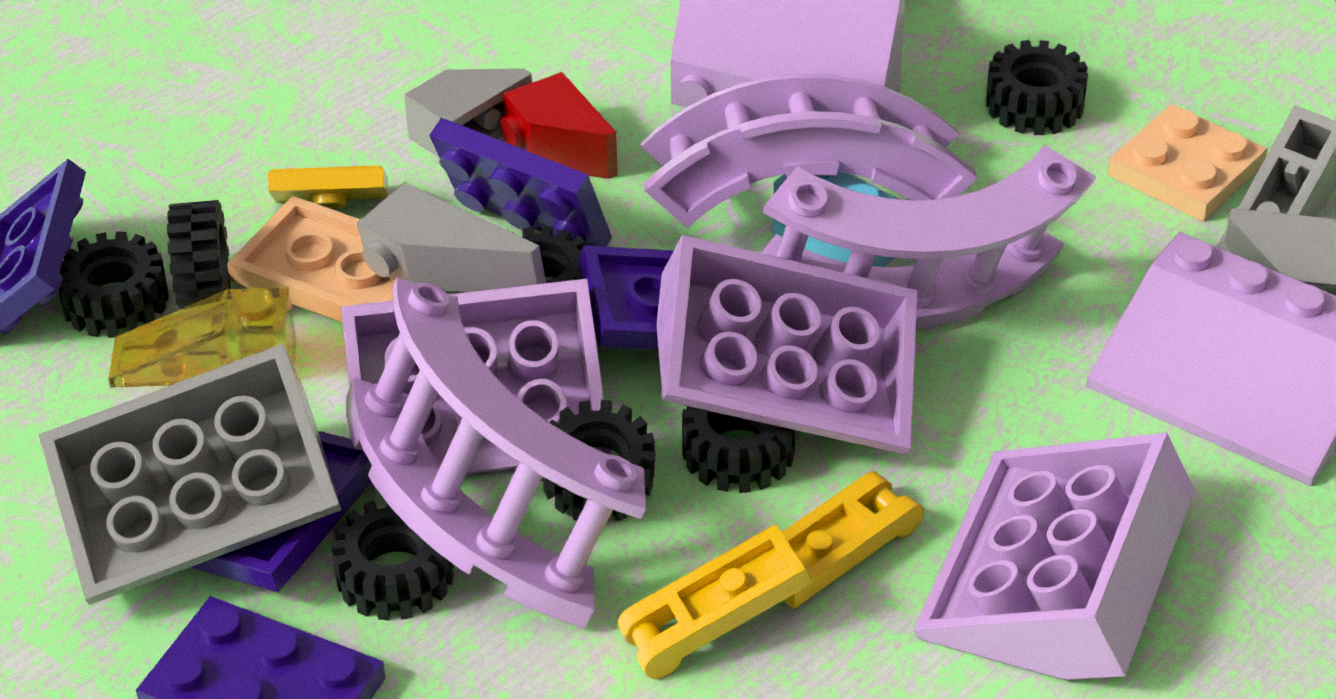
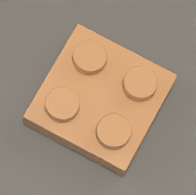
[1108,104,1267,222]

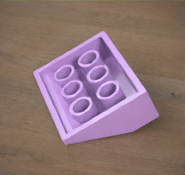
[671,0,905,107]
[1086,232,1336,486]
[657,235,918,455]
[341,279,612,488]
[913,433,1195,680]

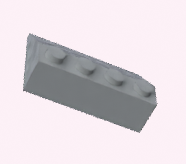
[38,343,342,605]

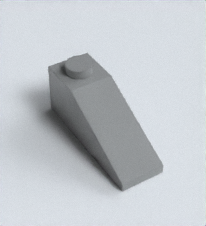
[1217,105,1336,253]
[357,182,546,292]

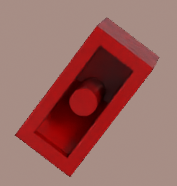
[500,72,618,179]

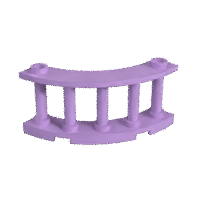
[640,74,978,228]
[761,145,1096,329]
[346,277,646,629]

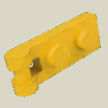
[782,471,924,609]
[618,524,812,679]

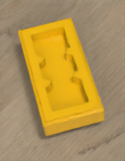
[268,165,389,209]

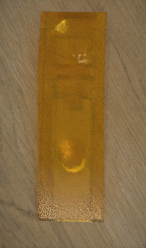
[108,287,297,388]

